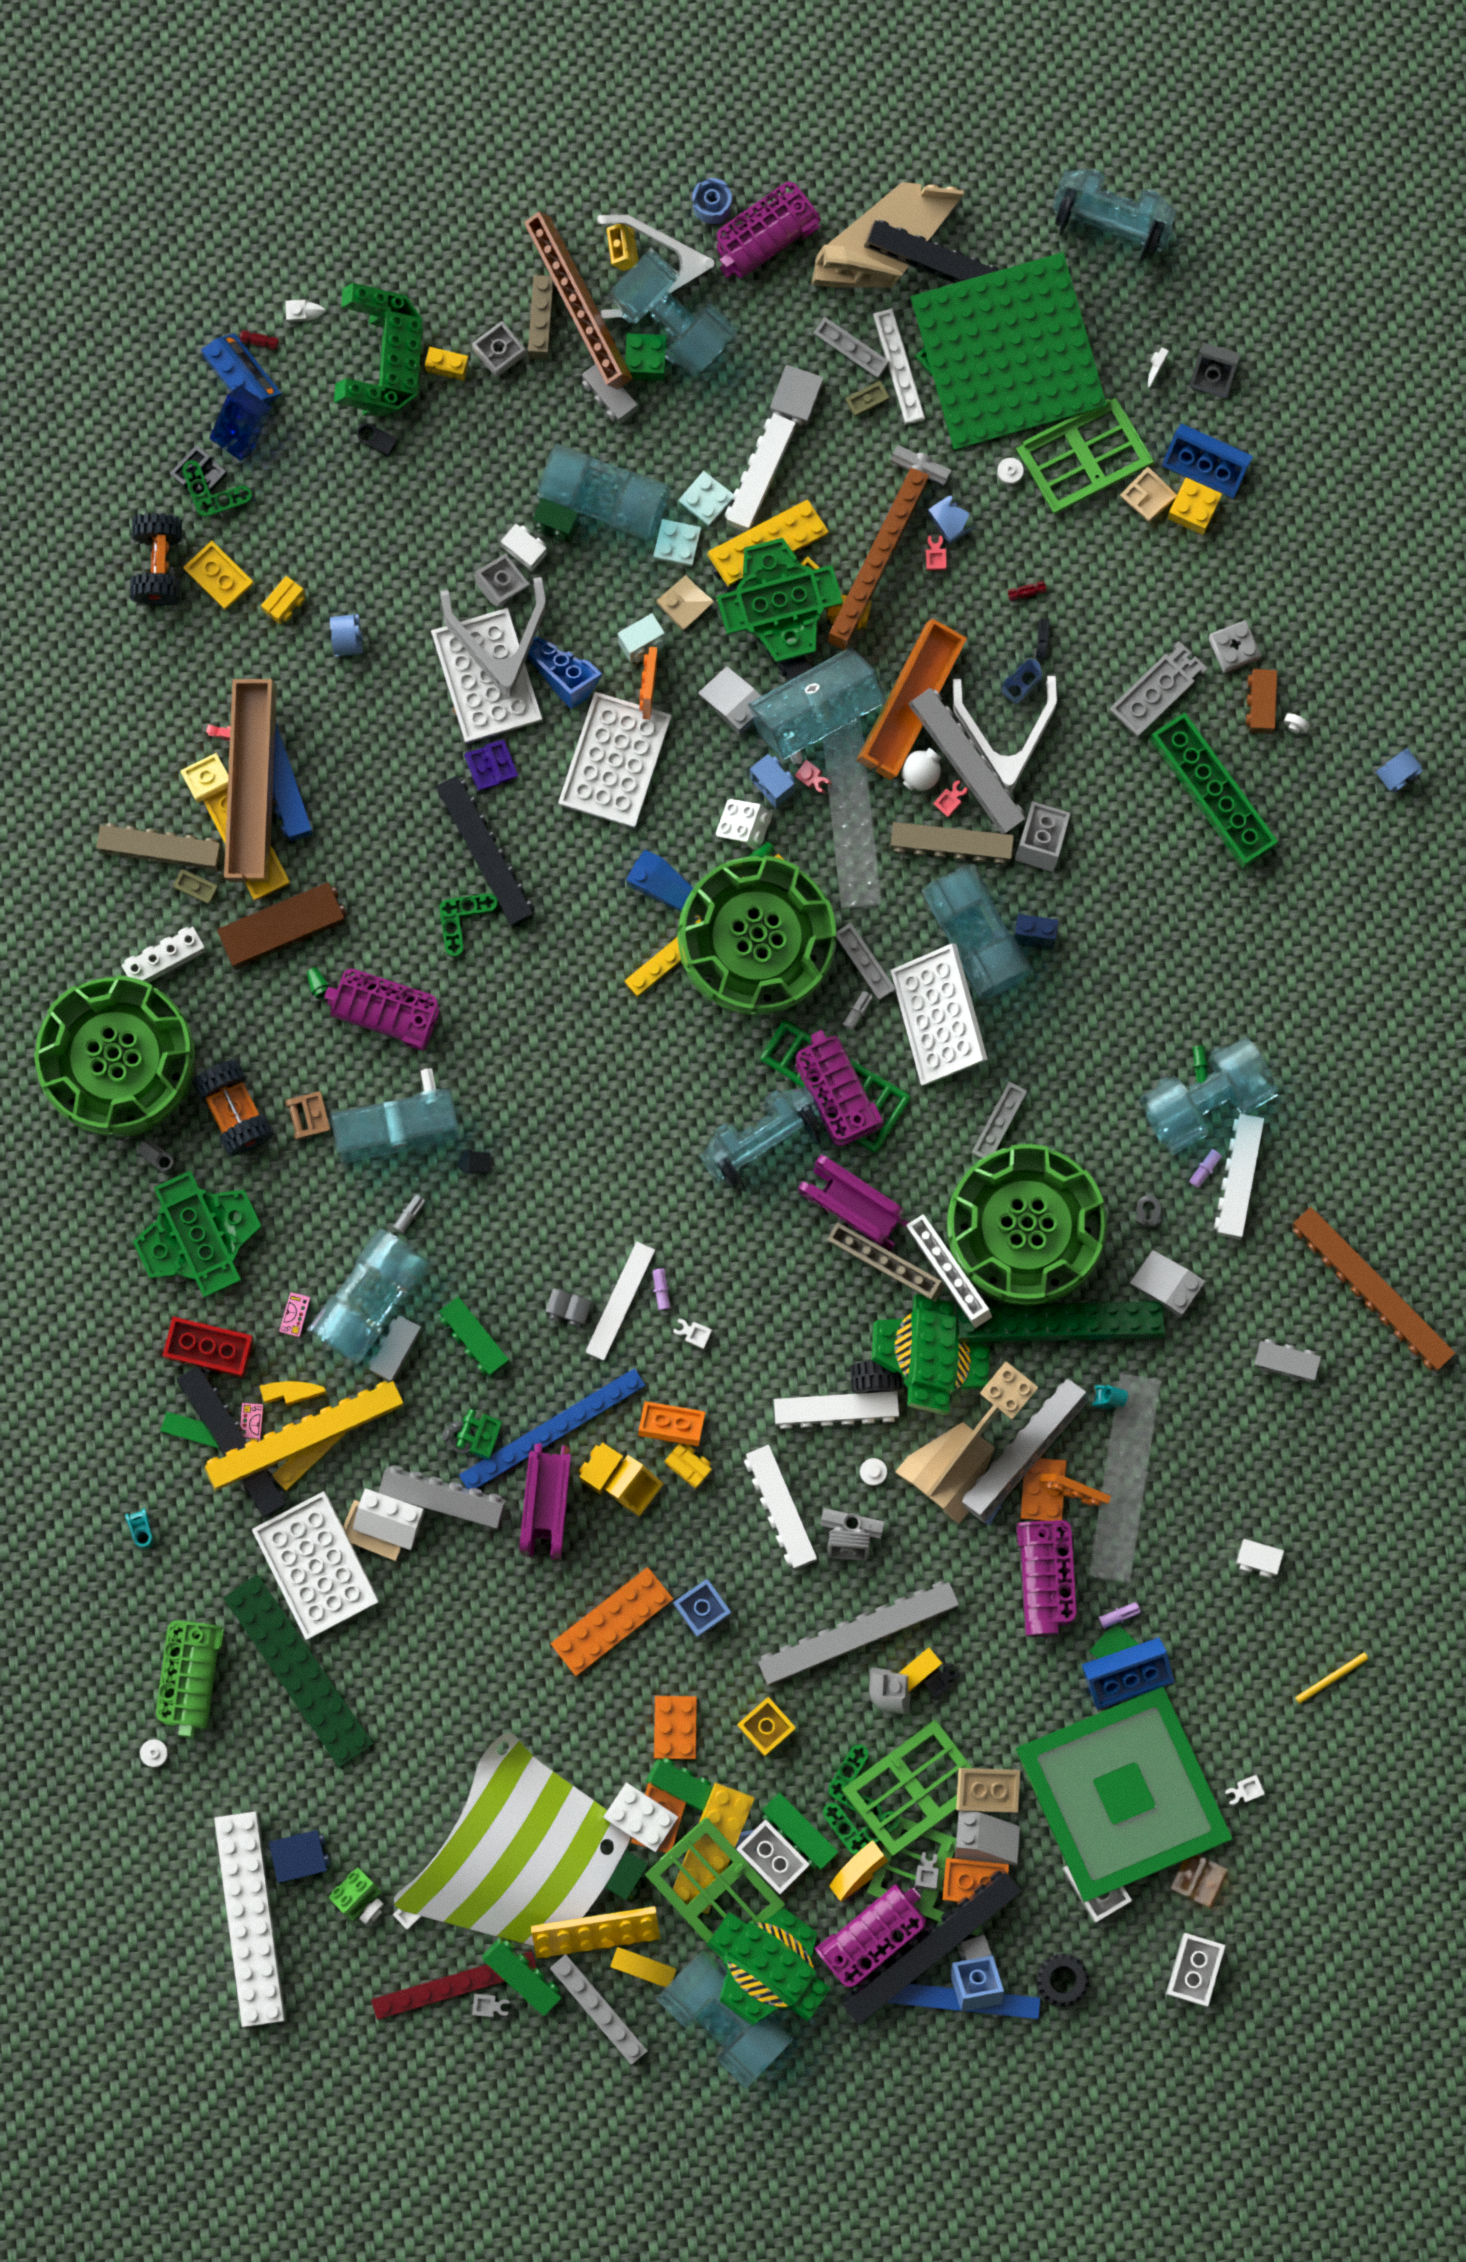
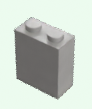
[770,365,823,426]

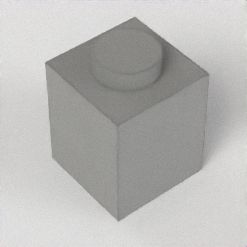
[958,1934,991,1960]

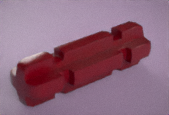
[240,330,279,349]
[1007,581,1047,601]

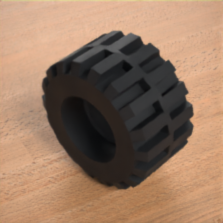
[850,1360,903,1394]
[1036,1953,1090,2007]

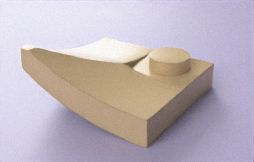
[1120,467,1177,523]
[656,575,714,631]

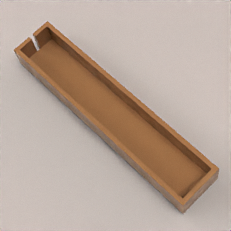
[224,679,277,882]

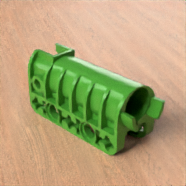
[156,1620,224,1739]

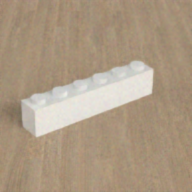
[725,413,795,532]
[1214,1114,1264,1240]
[906,1214,992,1328]
[774,1391,899,1429]
[744,1445,817,1570]

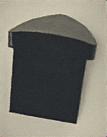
[457,1149,491,1174]

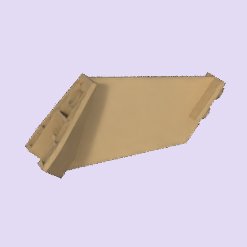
[812,182,964,288]
[895,1361,1038,1524]

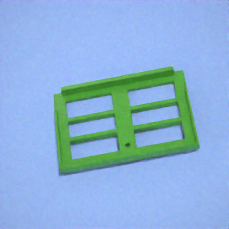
[1016,398,1154,515]
[841,1720,972,1856]
[867,1816,982,1937]
[645,1817,785,1960]

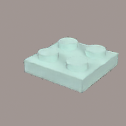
[678,471,734,527]
[653,519,701,567]

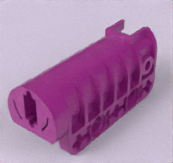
[1016,1520,1076,1637]

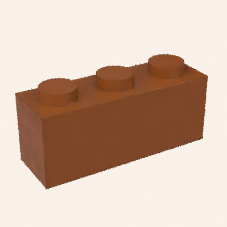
[1246,669,1277,734]

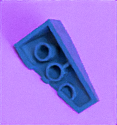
[527,636,602,709]
[626,850,700,920]

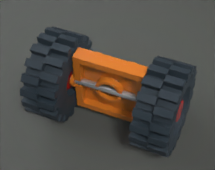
[130,513,182,606]
[192,1059,274,1157]

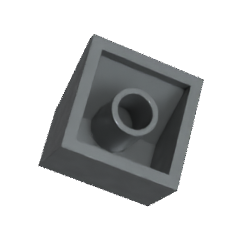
[1189,342,1241,398]

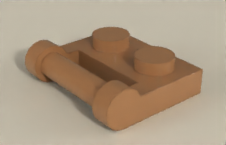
[285,1091,331,1140]

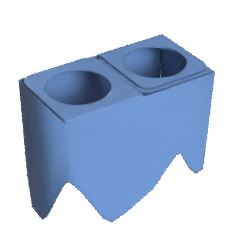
[928,495,976,545]
[1001,659,1042,705]

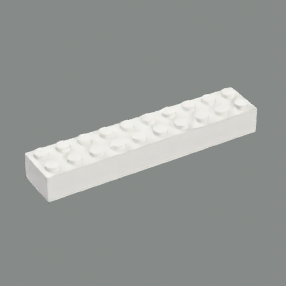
[214,1811,286,2028]

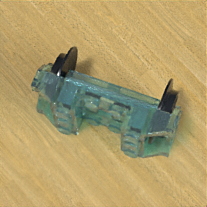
[1052,169,1177,265]
[699,1086,822,1192]

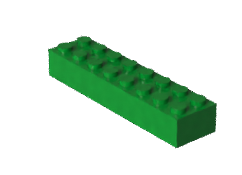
[1150,712,1278,869]

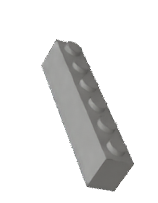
[379,1465,506,1528]
[550,1954,648,2065]

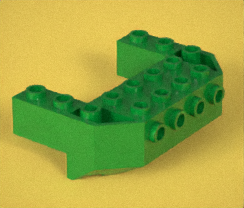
[334,283,424,416]

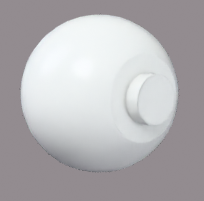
[900,748,941,791]

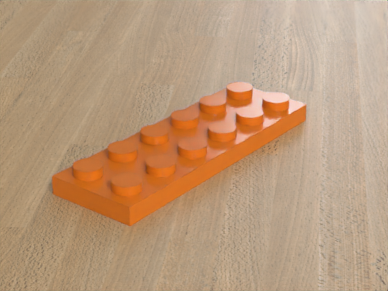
[550,1567,673,1676]

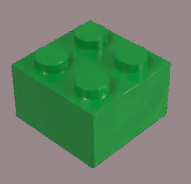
[625,333,667,381]

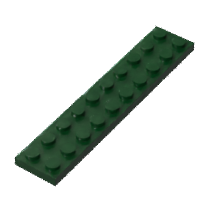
[957,1301,1165,1343]
[223,1574,373,1768]

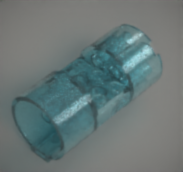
[607,248,738,378]
[536,444,671,541]
[921,864,1033,1000]
[1139,1037,1278,1155]
[307,1228,430,1364]
[656,1950,794,2088]

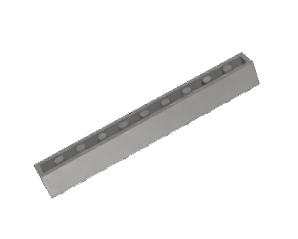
[758,1581,959,1686]

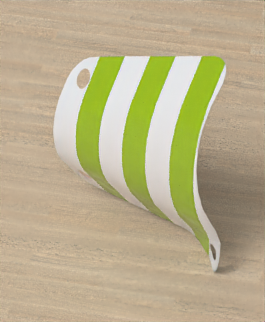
[394,1733,630,1946]

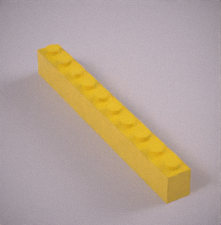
[205,1381,403,1491]

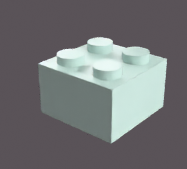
[618,613,665,663]

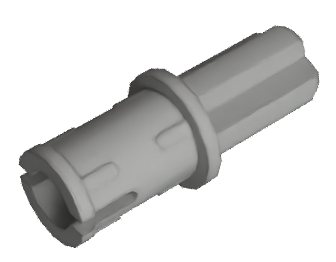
[843,991,872,1031]
[393,1195,425,1234]

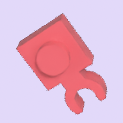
[925,536,947,571]
[206,725,230,742]
[795,760,831,793]
[933,780,969,817]

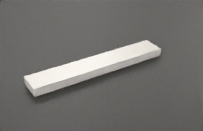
[873,309,925,425]
[585,1241,655,1361]

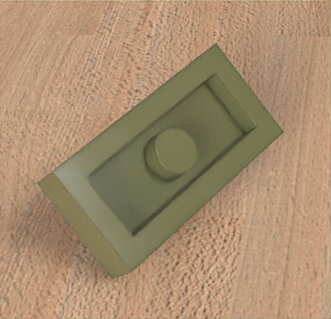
[845,381,890,418]
[173,869,218,905]

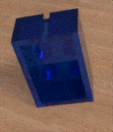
[209,385,272,461]

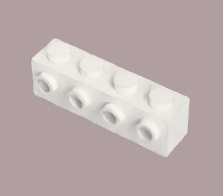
[122,927,206,983]

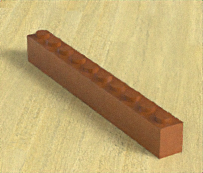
[524,211,633,390]
[828,467,929,650]
[1291,1207,1455,1373]

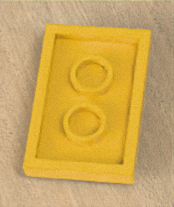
[183,541,254,610]

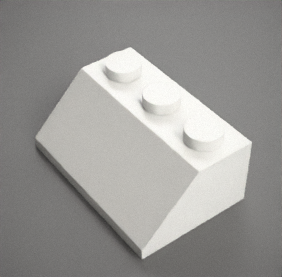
[353,1489,425,1550]

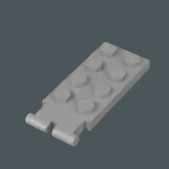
[1109,641,1208,738]

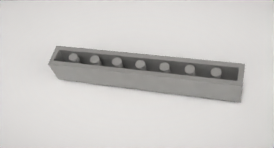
[908,688,1025,834]
[962,1379,1089,1522]

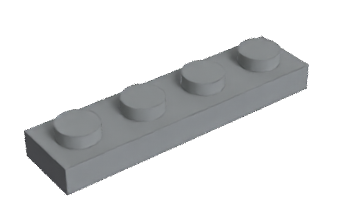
[814,316,890,378]
[836,923,896,1001]
[971,1082,1027,1159]

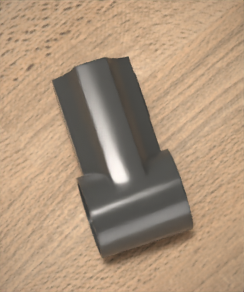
[137,1138,176,1175]

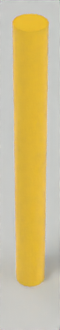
[1295,1653,1369,1704]

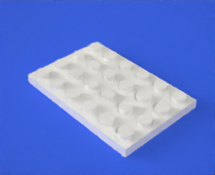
[431,608,542,744]
[558,692,671,828]
[890,944,988,1085]
[252,1491,380,1640]

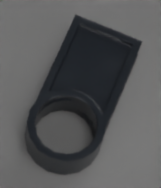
[357,424,398,457]
[1036,618,1050,660]

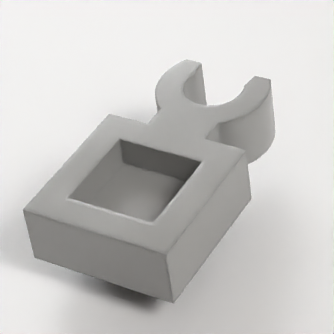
[915,1852,939,1891]
[472,1994,510,2017]

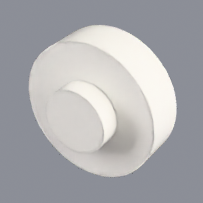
[997,458,1023,485]
[1283,714,1310,734]
[860,1458,887,1486]
[140,1740,168,1767]
[360,1898,384,1924]

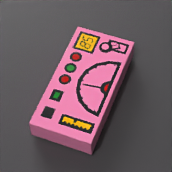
[280,1292,311,1337]
[241,1403,263,1442]

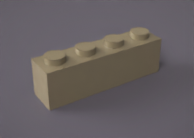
[528,275,554,360]

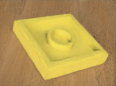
[181,753,228,803]

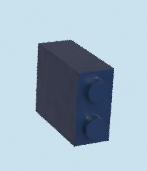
[1013,914,1058,950]
[269,1830,331,1884]

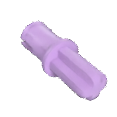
[1189,1149,1222,1188]
[653,1269,671,1310]
[1099,1602,1141,1629]

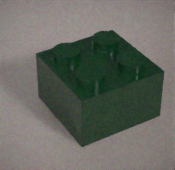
[532,498,580,543]
[605,1851,649,1902]

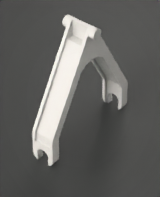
[597,215,714,318]
[952,676,1057,793]

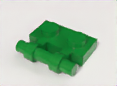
[456,1409,502,1460]

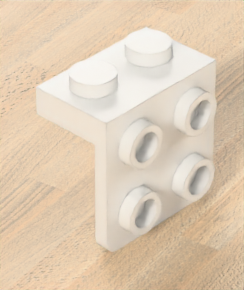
[716,799,772,850]

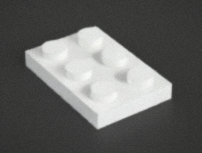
[603,1782,678,1852]

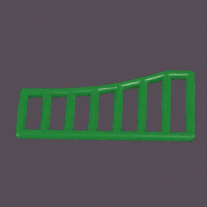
[760,1020,911,1153]

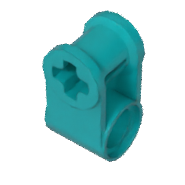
[1092,1385,1128,1409]
[125,1508,154,1550]

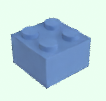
[750,754,795,808]
[673,1579,731,1639]
[950,1955,1004,2012]

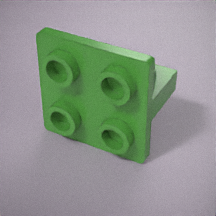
[329,1868,382,1922]

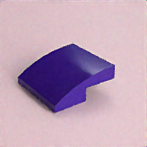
[464,740,518,792]

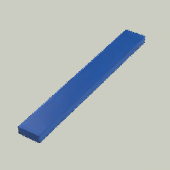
[886,1984,1040,2019]

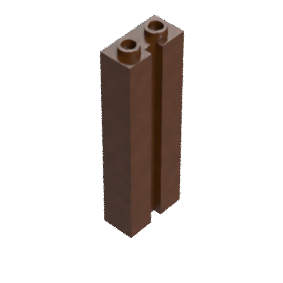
[217,882,347,970]

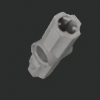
[890,445,951,487]
[820,1508,884,1539]

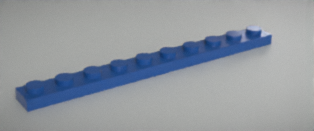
[459,1368,645,1490]

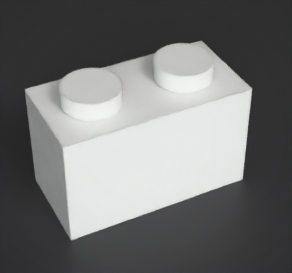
[500,524,547,571]
[1236,1539,1284,1578]

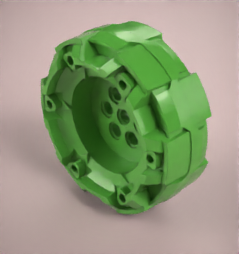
[677,856,836,1016]
[34,975,195,1138]
[947,1144,1107,1306]

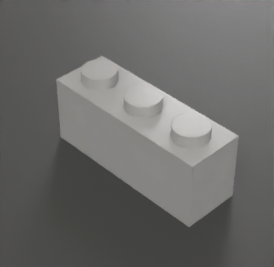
[582,364,638,425]
[369,1315,422,1382]
[1253,1339,1321,1383]

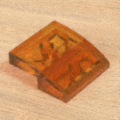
[1171,1855,1228,1908]

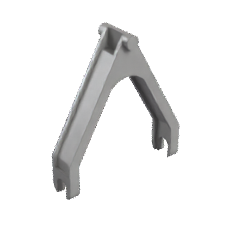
[440,577,545,698]

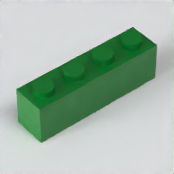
[439,1297,510,1378]
[645,1758,713,1812]
[762,1792,838,1871]
[482,1937,561,2016]

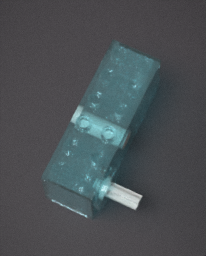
[748,647,887,764]
[330,1069,461,1163]

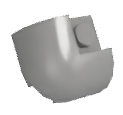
[869,1668,911,1715]

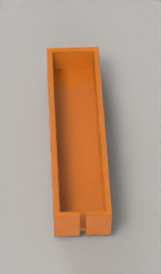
[856,619,967,780]

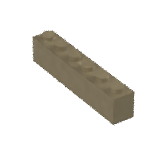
[890,822,1014,865]
[96,823,221,871]
[827,1222,945,1302]

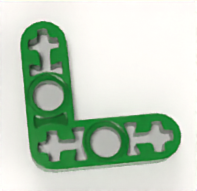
[182,460,252,517]
[439,893,498,958]
[828,1744,882,1818]
[823,1803,900,1856]

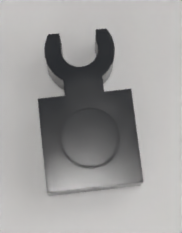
[921,1663,960,1699]

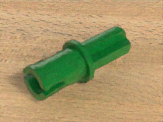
[1192,1045,1209,1087]

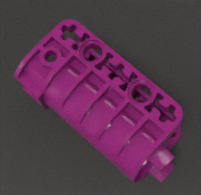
[717,182,821,279]
[324,969,440,1052]
[796,1030,883,1147]
[797,1155,910,1252]
[519,1443,572,1560]
[815,1884,926,1987]

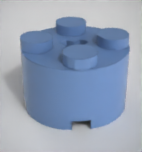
[692,178,732,224]
[330,614,363,657]
[1375,747,1423,793]

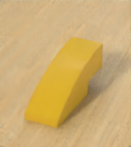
[259,1381,327,1406]
[899,1648,942,1693]
[829,1840,888,1902]
[610,1947,677,1989]

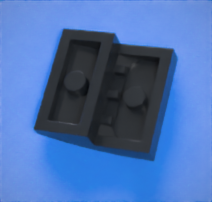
[169,445,228,494]

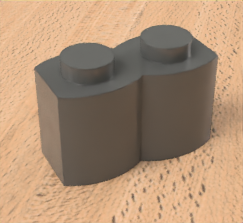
[545,1289,593,1328]

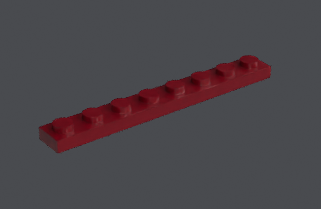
[371,1951,537,2020]

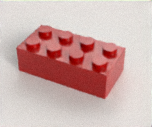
[162,1317,254,1379]

